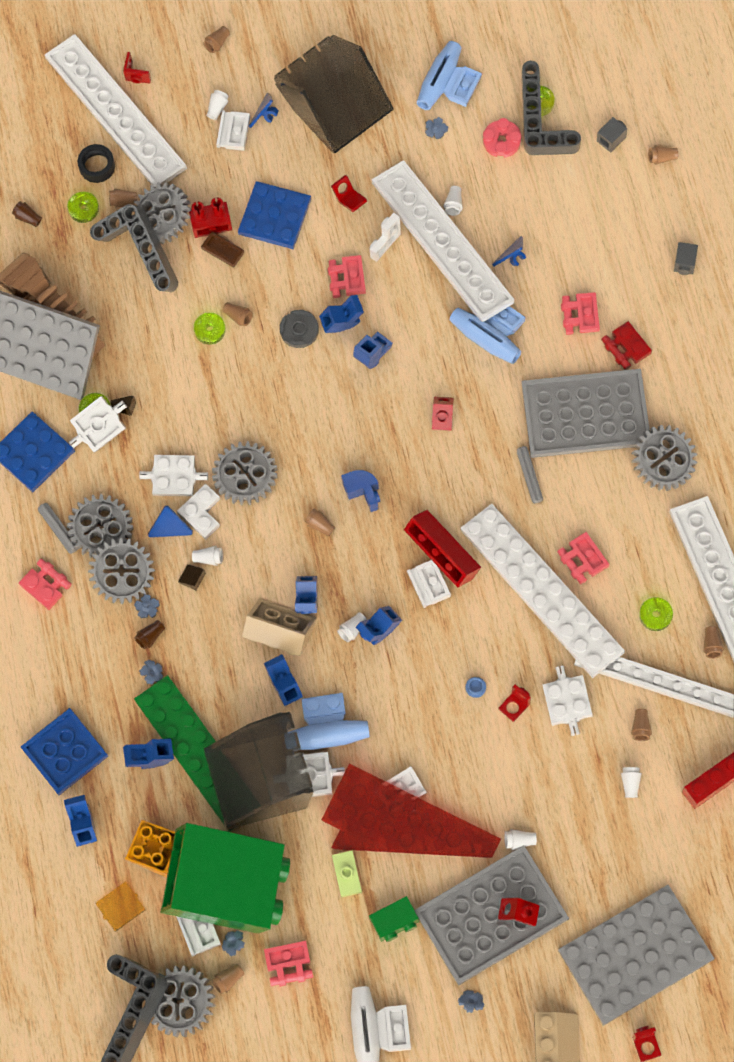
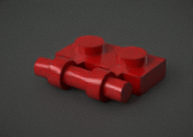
[601,321,652,370]

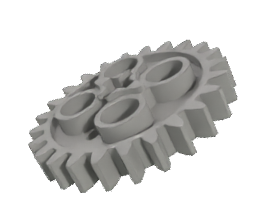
[132,182,191,244]
[631,425,697,491]
[212,441,278,505]
[67,494,133,559]
[88,538,155,604]
[151,966,215,1037]

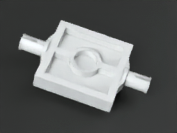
[69,396,127,452]
[139,455,208,496]
[542,666,593,736]
[273,752,345,799]

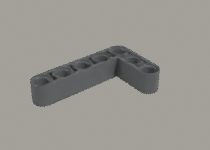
[522,60,581,155]
[90,204,178,292]
[101,954,167,1062]

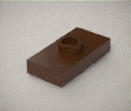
[201,232,244,268]

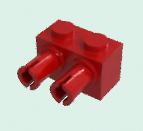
[189,197,232,238]

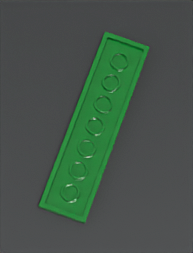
[134,675,263,832]

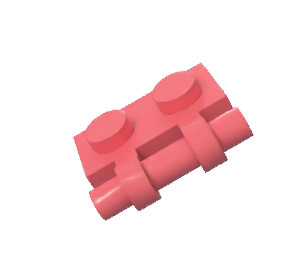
[327,255,366,298]
[561,292,600,335]
[557,532,609,585]
[19,558,72,610]
[264,941,313,987]

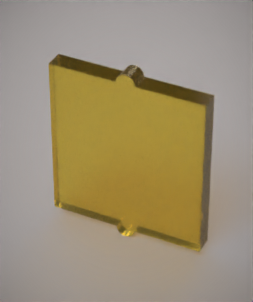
[95,881,145,932]

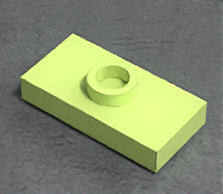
[332,850,362,898]

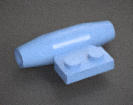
[417,41,482,110]
[449,306,525,364]
[285,693,370,750]

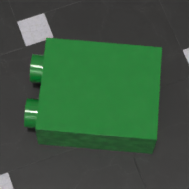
[160,823,290,934]

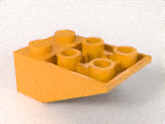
[125,820,175,878]

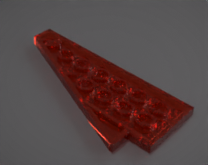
[321,763,501,858]

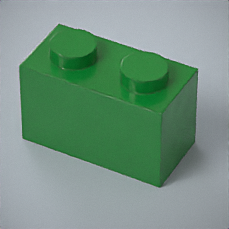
[369,896,419,942]

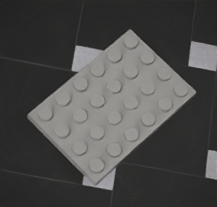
[0,291,100,400]
[521,369,650,458]
[414,845,569,986]
[558,885,715,1026]

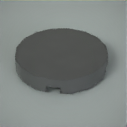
[280,310,319,348]

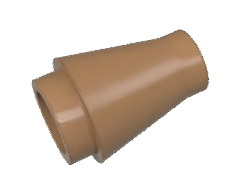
[203,26,230,53]
[648,145,678,165]
[109,189,137,208]
[222,302,253,326]
[305,509,335,537]
[703,626,724,659]
[631,708,652,741]
[211,964,245,994]

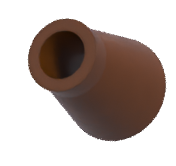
[12,201,42,227]
[134,620,165,649]

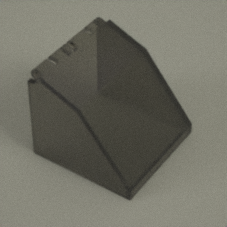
[274,35,394,153]
[204,712,314,830]

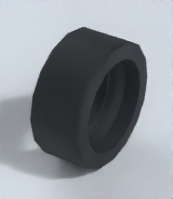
[77,144,115,183]

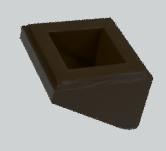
[110,396,136,416]
[178,564,206,591]

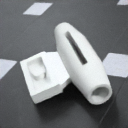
[350,986,411,1062]

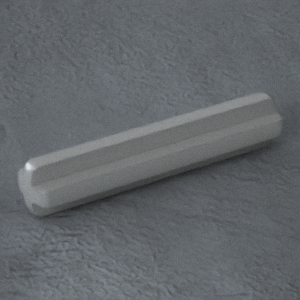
[517,446,543,504]
[38,503,77,554]

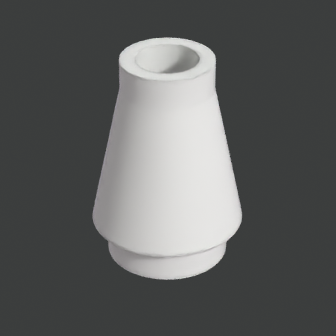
[206,90,229,120]
[443,186,463,216]
[192,546,223,566]
[337,612,367,642]
[621,767,642,798]
[504,829,537,850]

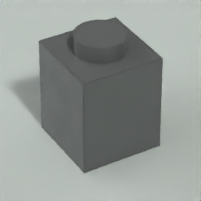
[597,117,627,153]
[674,242,698,275]

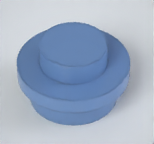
[465,677,486,698]

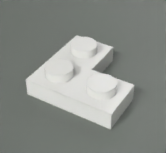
[369,213,401,262]
[177,484,220,540]

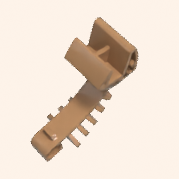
[0,253,105,356]

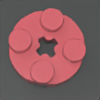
[483,118,521,157]

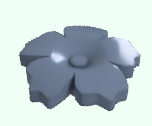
[425,117,448,139]
[134,594,160,618]
[139,660,163,685]
[222,930,245,956]
[458,990,484,1013]

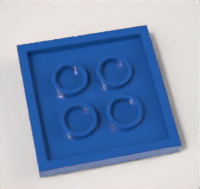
[238,181,311,250]
[0,411,75,493]
[21,708,109,795]

